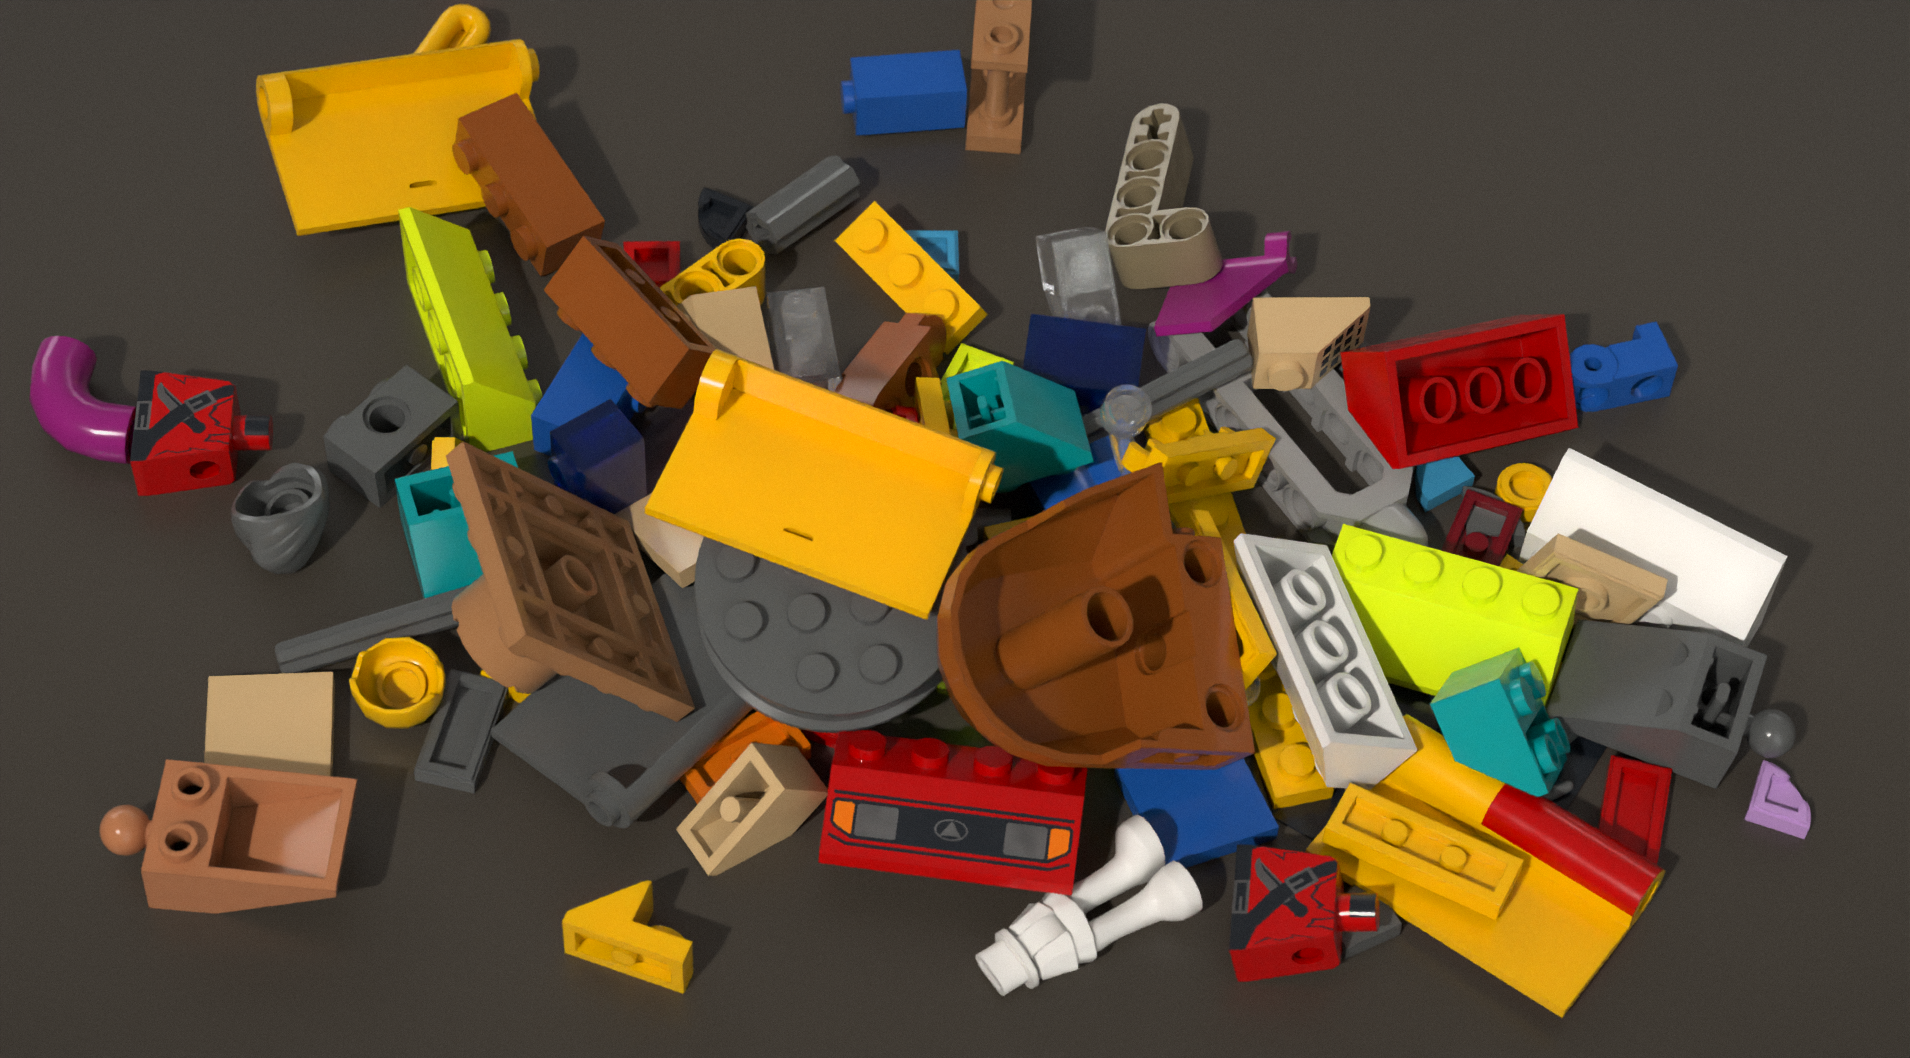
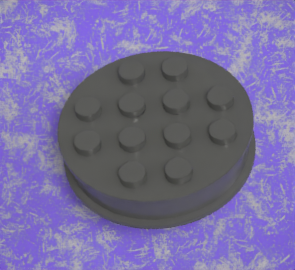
[695,536,968,733]

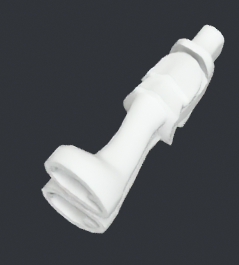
[975,814,1203,996]

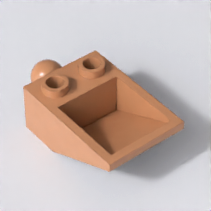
[100,759,358,914]

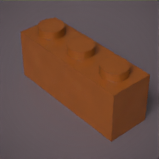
[452,93,605,277]
[544,236,716,409]

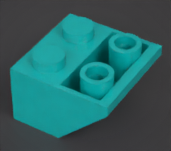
[946,361,1094,493]
[395,451,518,599]
[1430,648,1570,797]

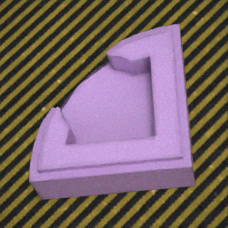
[1744,760,1811,839]

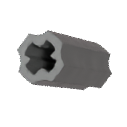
[745,155,860,255]

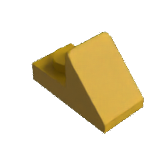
[562,880,693,994]

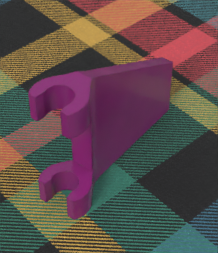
[1154,231,1297,337]

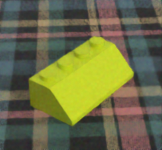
[398,207,543,452]
[1332,524,1579,708]

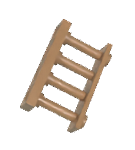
[966,0,1032,154]

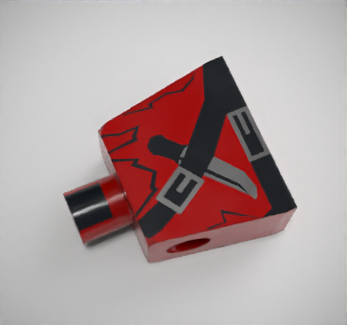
[130,370,273,496]
[1229,844,1380,982]

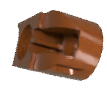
[835,312,946,413]

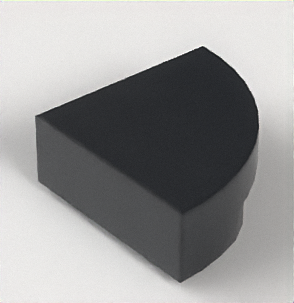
[698,187,754,249]

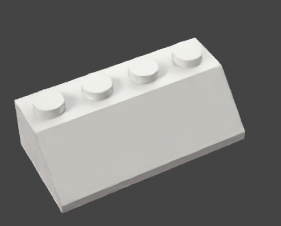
[1518,448,1788,647]
[1234,533,1417,790]

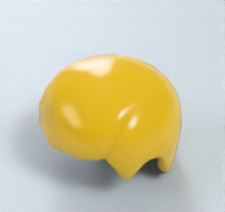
[349,637,446,728]

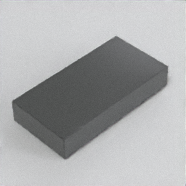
[414,669,509,793]

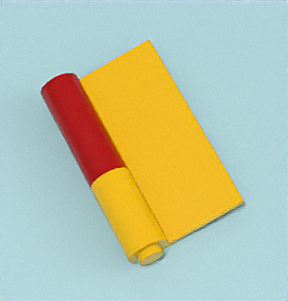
[1305,714,1665,1018]

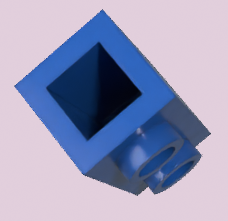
[840,50,967,136]

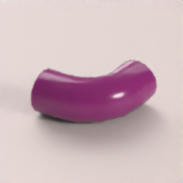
[29,336,136,465]

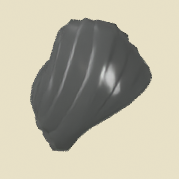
[230,462,330,575]

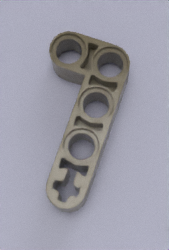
[1105,104,1223,289]

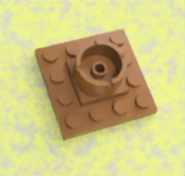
[446,442,695,722]

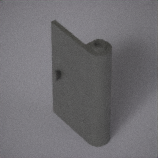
[491,573,753,828]

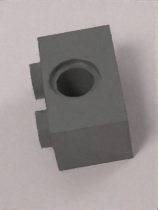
[323,364,462,508]

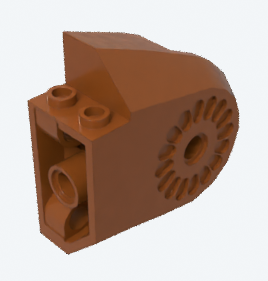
[936,462,1255,770]

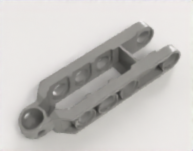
[1148,290,1429,550]

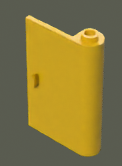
[256,39,539,236]
[644,349,1004,620]

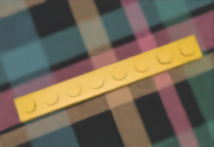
[1142,398,1334,810]

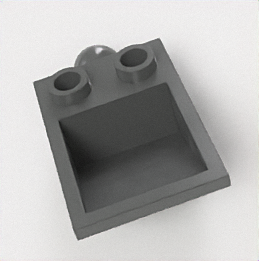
[1546,620,1796,789]

